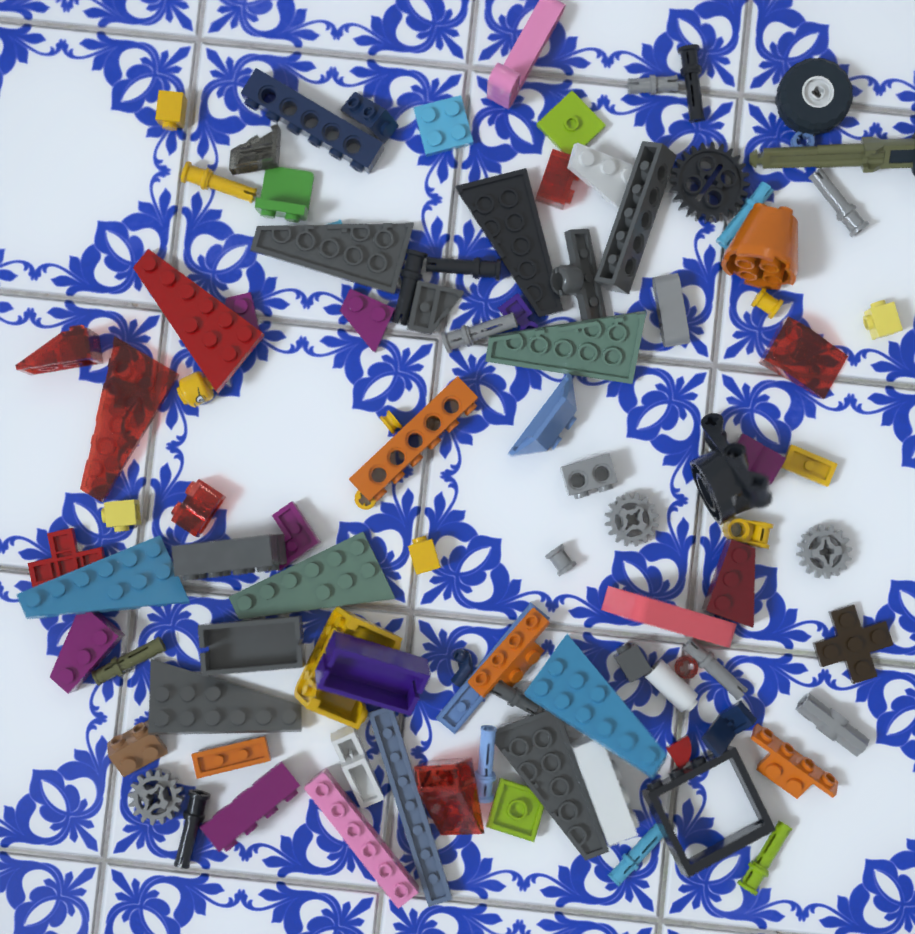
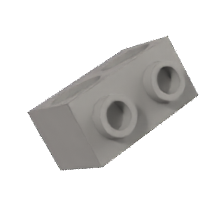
[560,453,618,499]

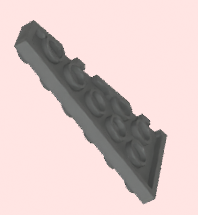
[250,223,414,294]
[148,659,302,735]
[495,710,609,860]

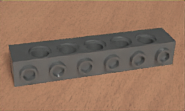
[594,141,677,294]

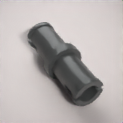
[489,681,539,715]

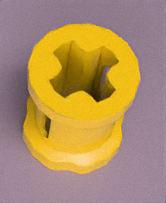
[751,287,784,319]

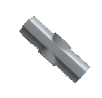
[795,693,870,757]

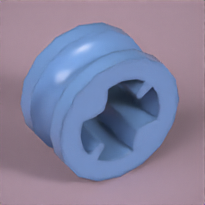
[790,132,815,147]

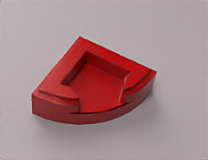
[665,734,692,768]

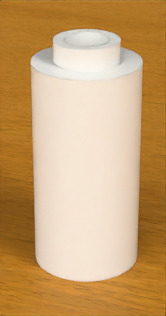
[644,659,698,712]

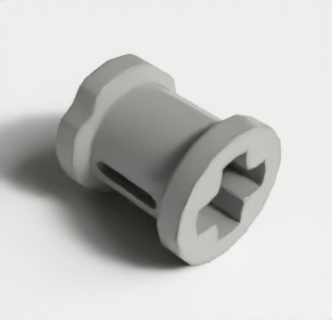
[544,544,577,576]

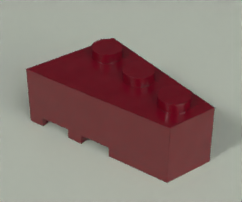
[701,539,755,628]

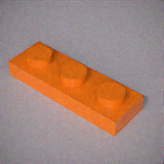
[191,735,271,779]

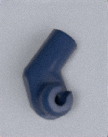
[451,649,473,687]

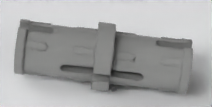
[627,75,678,95]

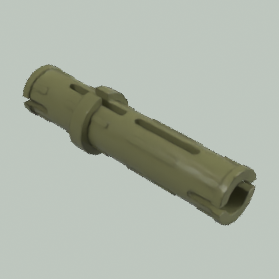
[91,636,166,686]

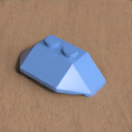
[508,373,577,457]

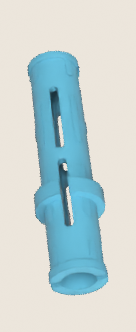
[716,182,774,249]
[608,823,663,886]

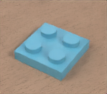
[413,95,473,157]

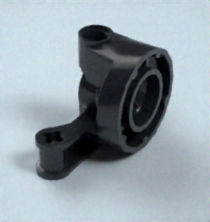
[690,413,773,525]

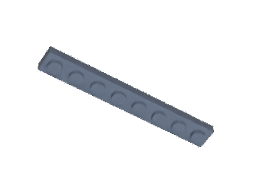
[368,708,453,907]

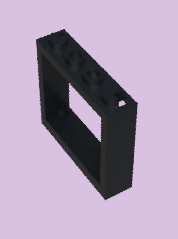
[641,746,776,878]

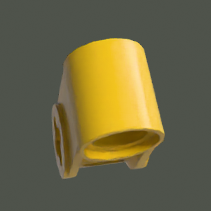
[722,519,774,549]

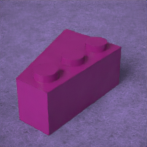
[50,611,125,694]

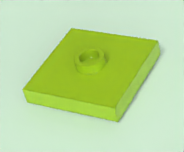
[536,91,606,159]
[485,778,544,842]

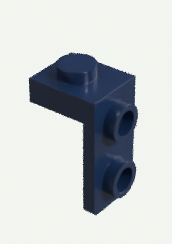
[340,92,399,144]
[701,700,757,758]

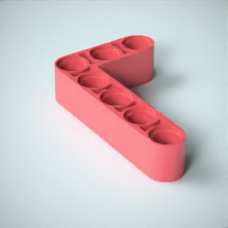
[601,586,737,648]

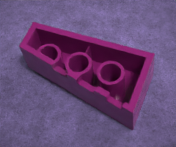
[199,762,300,852]

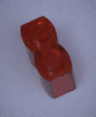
[171,479,226,538]

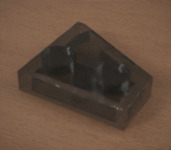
[229,124,281,175]

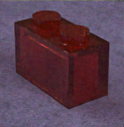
[535,149,579,210]

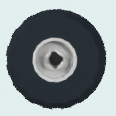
[775,58,853,136]

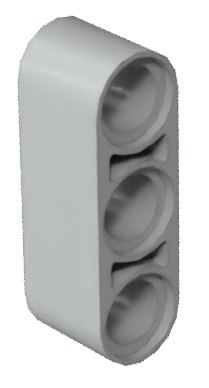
[652,273,690,347]

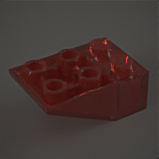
[414,757,485,835]

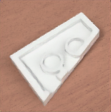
[567,143,634,210]

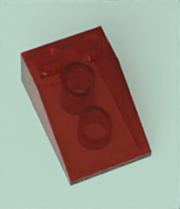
[759,316,848,399]
[15,325,104,376]

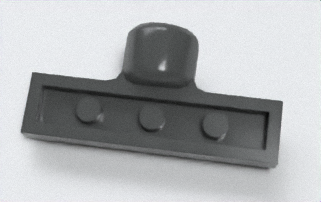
[550,228,607,321]

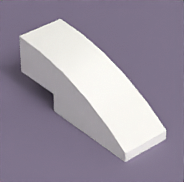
[330,726,384,809]

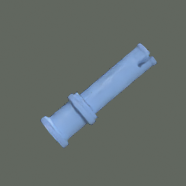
[472,725,497,803]

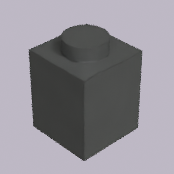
[613,642,652,683]

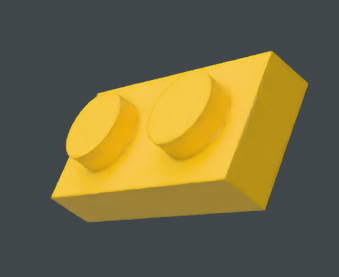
[781,444,838,487]

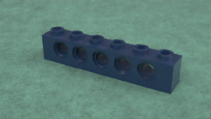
[241,68,384,174]

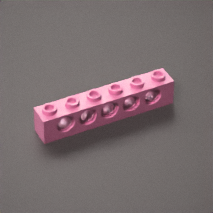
[304,768,419,909]

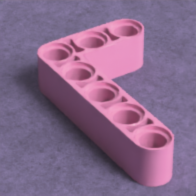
[487,0,566,110]

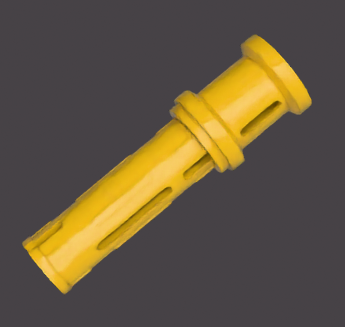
[181,161,257,203]

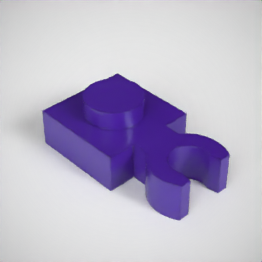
[497,293,538,330]

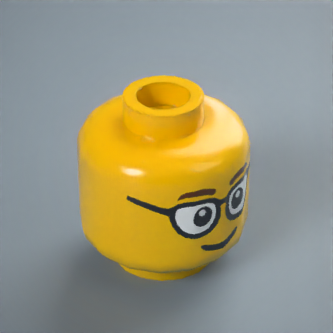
[177,371,214,408]

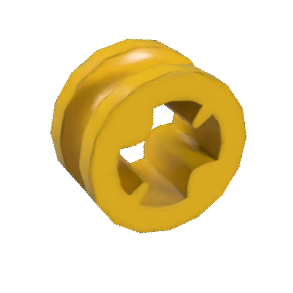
[379,410,402,435]
[355,490,376,510]

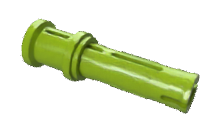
[737,820,793,896]

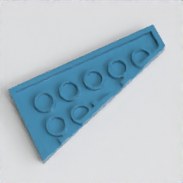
[16,535,190,619]
[524,634,667,778]

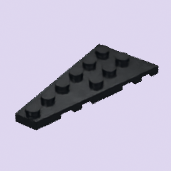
[455,168,563,318]

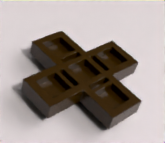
[812,604,894,684]

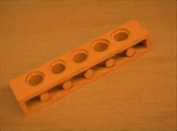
[349,376,478,502]

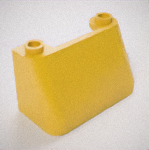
[294,607,402,730]

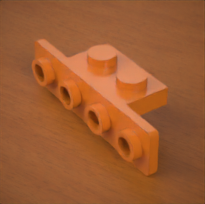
[468,608,550,698]
[751,723,838,799]

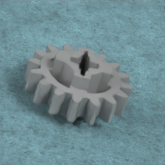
[604,493,659,547]
[796,525,853,579]
[128,768,184,825]

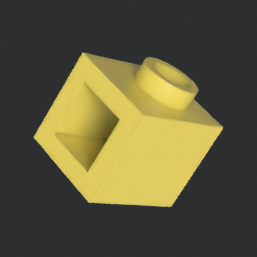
[863,300,903,340]
[101,499,142,532]

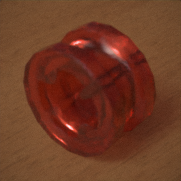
[674,656,698,679]

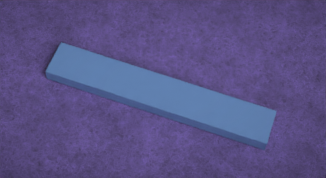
[436,602,550,734]

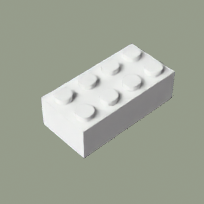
[570,736,640,846]

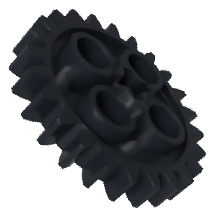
[668,142,750,224]

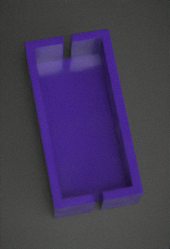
[315,631,431,716]

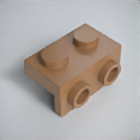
[107,720,168,777]

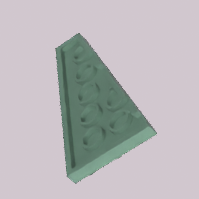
[485,311,646,384]
[229,531,396,620]

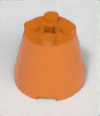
[721,203,798,290]

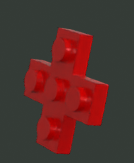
[28,528,105,588]

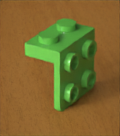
[255,165,314,223]

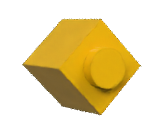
[155,90,188,131]
[408,536,441,575]

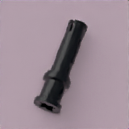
[678,44,705,123]
[392,249,428,326]
[426,256,501,281]
[173,789,211,869]

